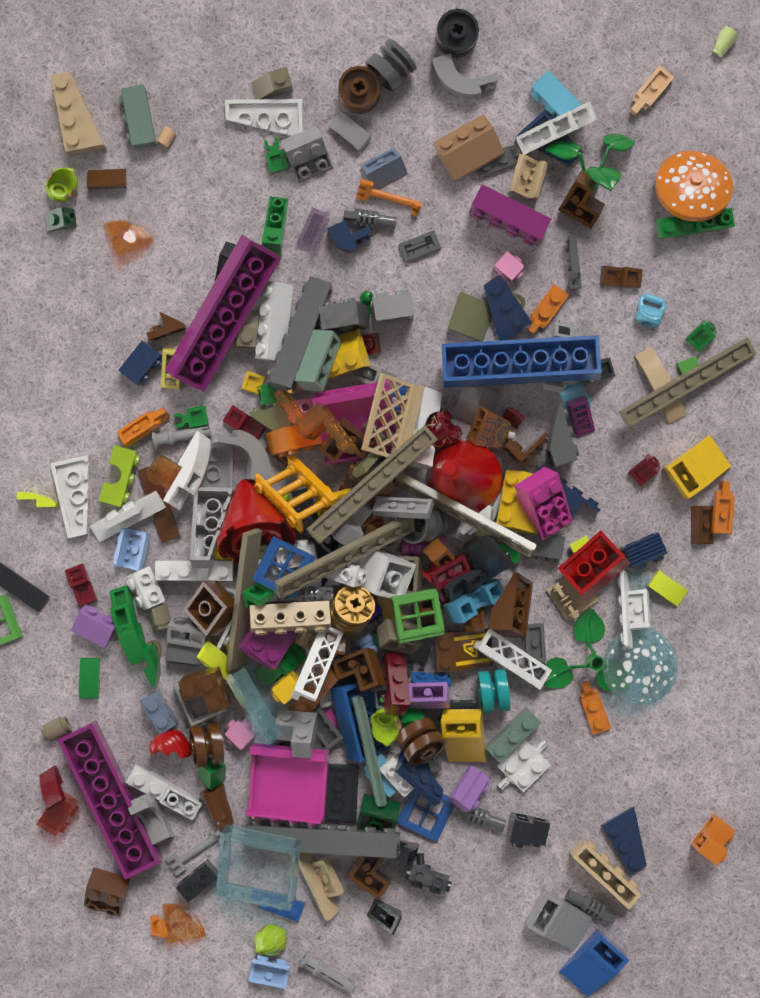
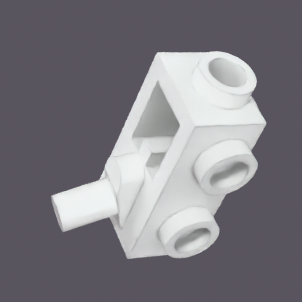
[324,563,367,587]

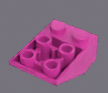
[514,467,573,540]

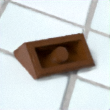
[87,169,127,190]
[691,506,713,544]

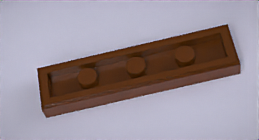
[138,464,181,543]

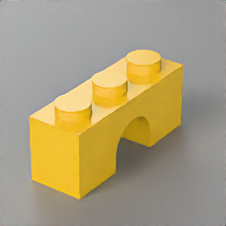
[271,669,299,704]

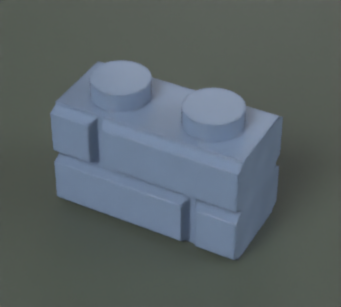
[140,689,178,734]

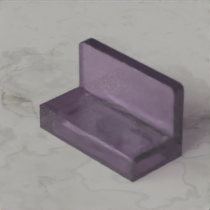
[297,207,330,251]

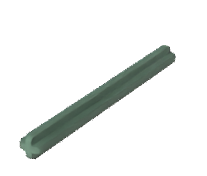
[352,695,387,807]

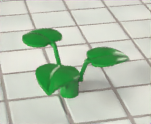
[545,133,635,192]
[541,609,629,691]

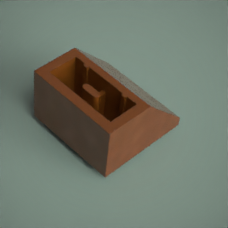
[84,867,130,916]

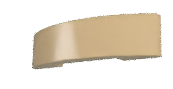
[635,347,686,424]

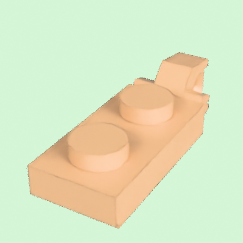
[629,65,674,116]

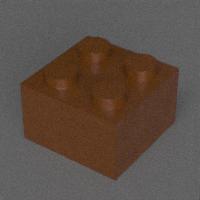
[183,581,235,636]

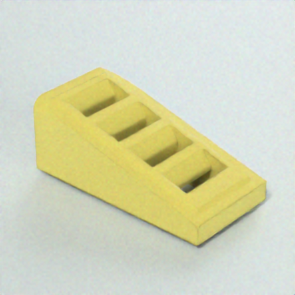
[161,348,181,389]

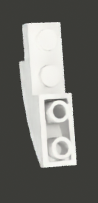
[163,431,211,510]
[125,764,202,820]

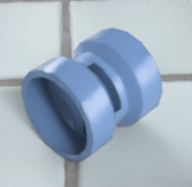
[354,634,379,653]

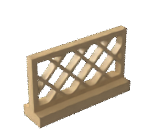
[361,373,425,458]

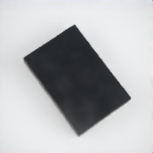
[324,763,359,823]

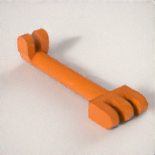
[356,179,422,216]

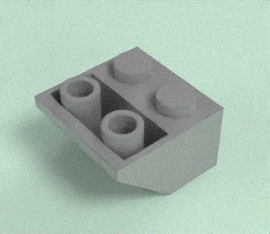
[281,126,333,183]

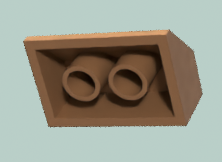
[434,114,505,182]

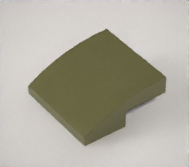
[447,292,492,342]

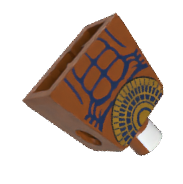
[466,405,515,448]

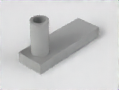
[372,497,434,525]

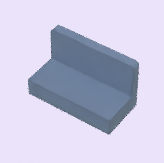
[361,147,408,190]

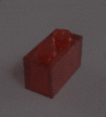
[36,791,79,837]

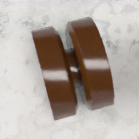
[338,66,381,114]
[395,718,446,766]
[189,722,224,768]

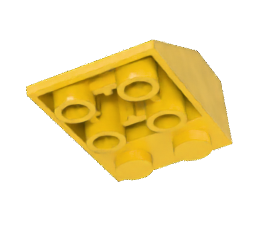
[662,435,731,499]
[441,709,487,762]

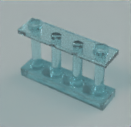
[228,662,284,745]

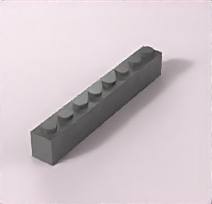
[245,820,401,858]

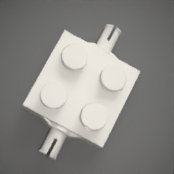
[496,739,551,792]

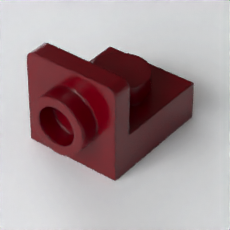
[628,453,661,486]

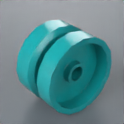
[477,668,511,714]

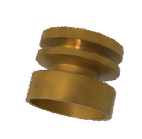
[330,586,375,636]

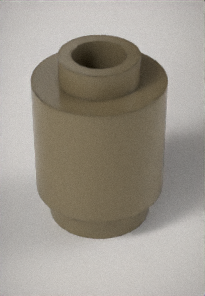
[149,602,171,630]
[41,716,72,742]

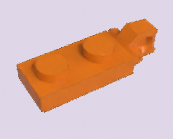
[528,284,569,334]
[117,407,170,448]
[711,481,735,535]
[580,680,611,735]

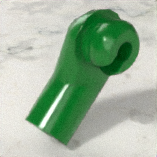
[360,291,374,318]

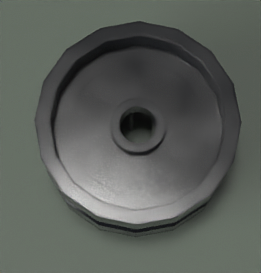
[436,8,479,58]

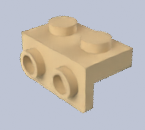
[509,154,548,199]

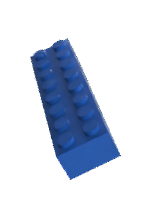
[442,335,602,388]

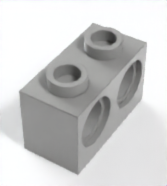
[166,615,210,649]

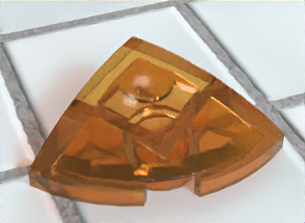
[103,220,155,258]
[162,904,206,943]

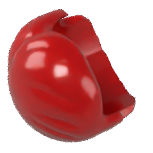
[149,729,192,759]

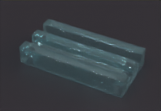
[628,570,653,609]

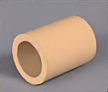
[156,126,176,148]

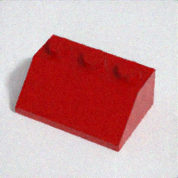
[558,530,630,601]

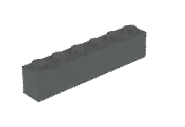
[268,276,333,394]

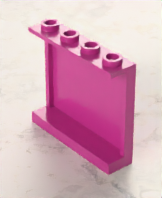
[312,380,397,466]
[245,742,330,826]

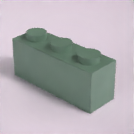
[119,84,157,150]
[295,330,342,392]
[485,707,541,763]

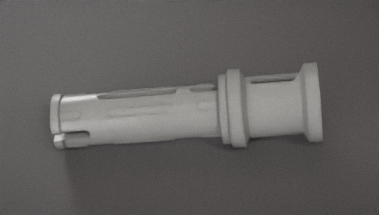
[152,425,212,449]
[299,951,355,994]

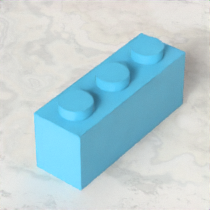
[530,70,582,117]

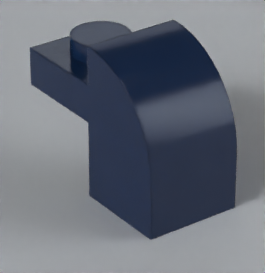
[327,220,372,253]

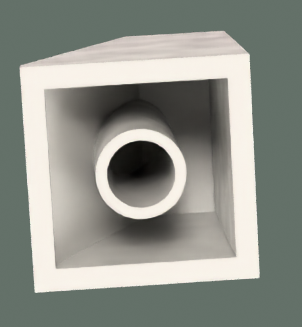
[353,549,416,598]

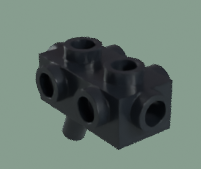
[405,853,452,895]

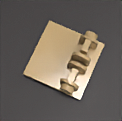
[546,577,599,621]

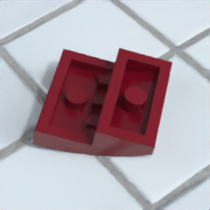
[430,555,471,605]

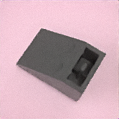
[546,404,579,467]

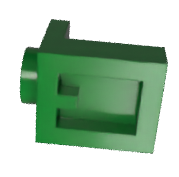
[685,319,717,352]
[243,582,274,608]
[277,643,307,675]

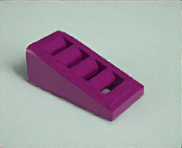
[566,395,595,437]

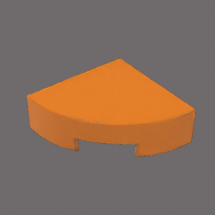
[150,915,168,938]

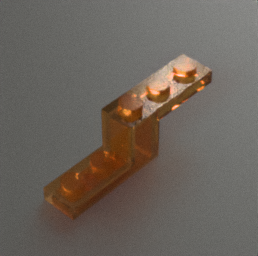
[274,389,358,454]

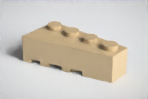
[51,72,107,156]

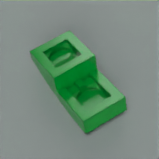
[141,642,161,687]
[79,658,100,699]

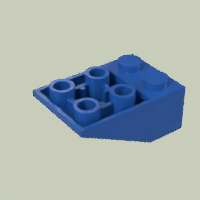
[559,928,629,997]

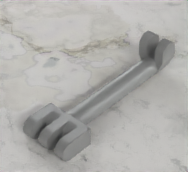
[165,829,227,876]

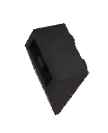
[454,535,515,582]

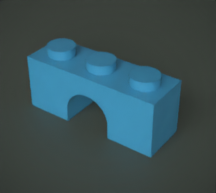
[443,579,504,623]

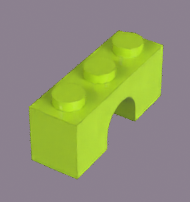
[98,445,141,507]

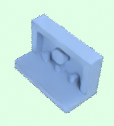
[113,528,151,571]
[248,955,291,989]

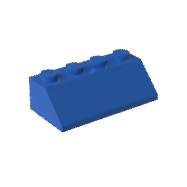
[330,678,391,762]

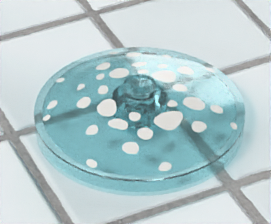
[603,629,678,705]

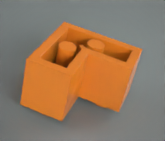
[266,421,322,458]
[691,813,735,866]

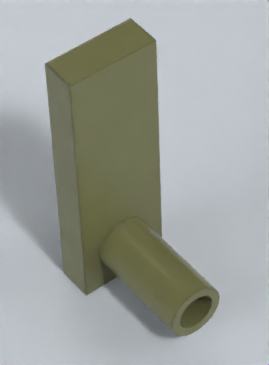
[352,421,394,479]

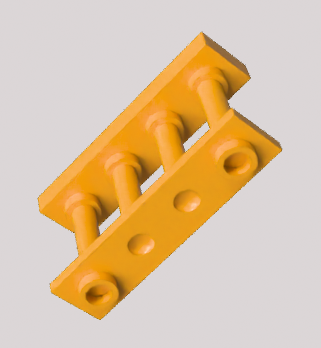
[255,454,338,533]

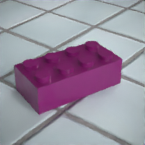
[469,184,552,246]
[237,602,298,669]

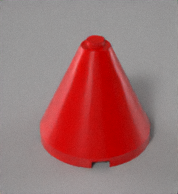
[426,440,503,513]
[217,479,296,564]

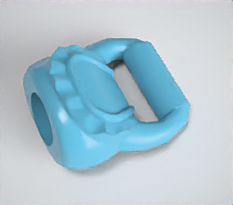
[636,293,666,328]
[559,382,591,416]

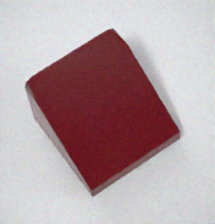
[502,407,525,429]

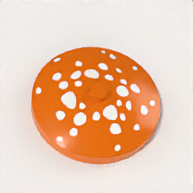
[655,151,733,221]

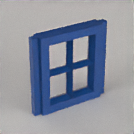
[252,536,316,600]
[397,789,455,842]

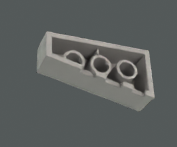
[190,487,234,568]

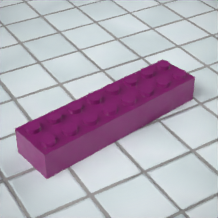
[165,234,281,392]
[57,720,163,879]

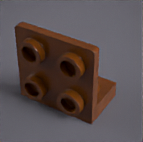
[502,432,548,463]

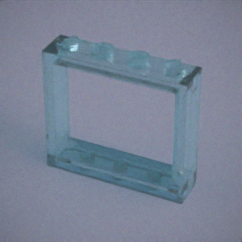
[216,824,301,911]

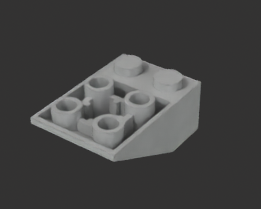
[525,888,594,950]

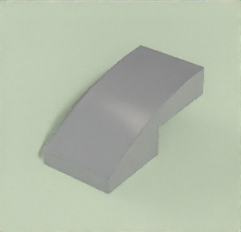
[328,111,372,152]

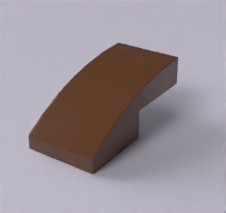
[600,265,643,288]

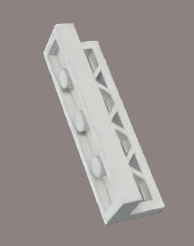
[291,627,343,701]
[473,629,552,690]

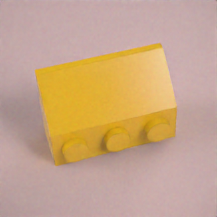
[328,329,371,380]
[497,470,538,535]

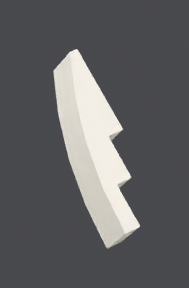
[515,102,598,154]

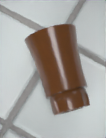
[199,784,234,830]

